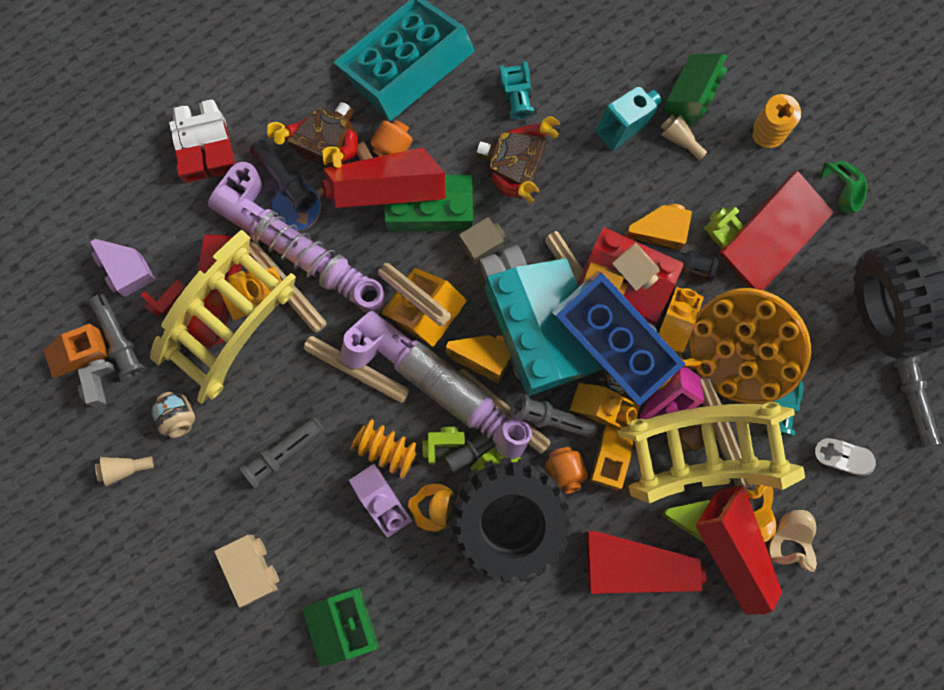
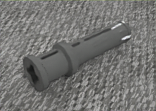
[88,294,145,381]
[892,356,942,448]
[511,393,597,439]
[240,416,325,489]

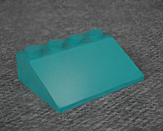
[333,0,475,121]
[484,258,604,396]

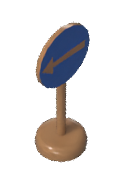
[272,142,374,232]

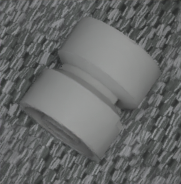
[479,245,527,281]

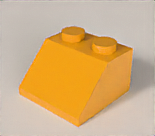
[381,267,467,347]

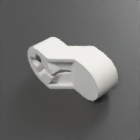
[815,438,876,476]

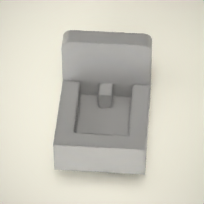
[78,359,117,407]

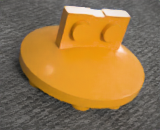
[689,288,811,404]

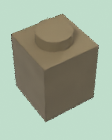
[459,217,505,265]

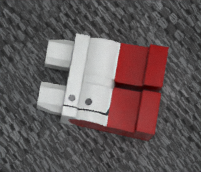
[169,99,236,183]

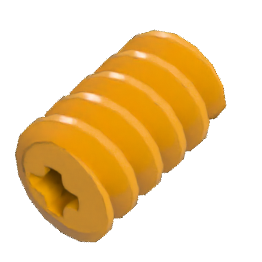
[753,94,801,148]
[350,419,417,479]

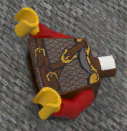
[267,102,358,168]
[476,116,560,204]

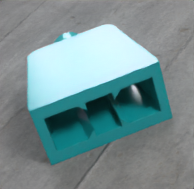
[595,87,661,151]

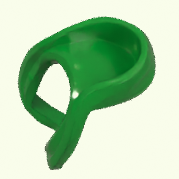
[820,161,867,214]

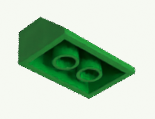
[385,175,473,231]

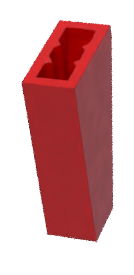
[321,147,446,208]
[187,234,242,349]
[695,485,782,615]
[585,531,706,594]

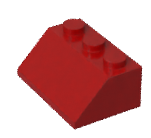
[577,227,684,325]

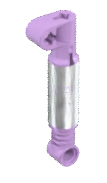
[340,310,532,459]

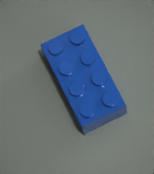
[552,271,685,406]

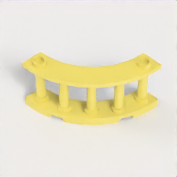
[150,230,296,404]
[617,402,805,504]

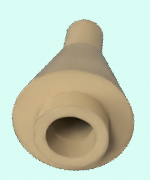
[661,114,707,160]
[95,456,154,486]

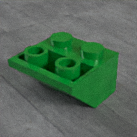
[662,53,728,126]
[302,587,379,667]

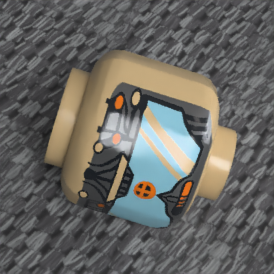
[150,392,195,438]

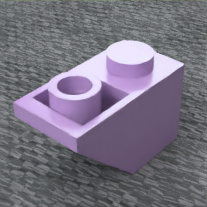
[90,239,156,297]
[349,464,412,538]

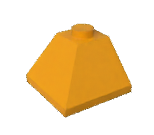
[446,335,511,384]

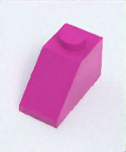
[640,366,704,434]

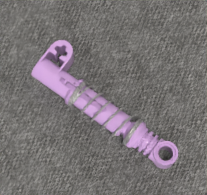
[208,162,385,313]

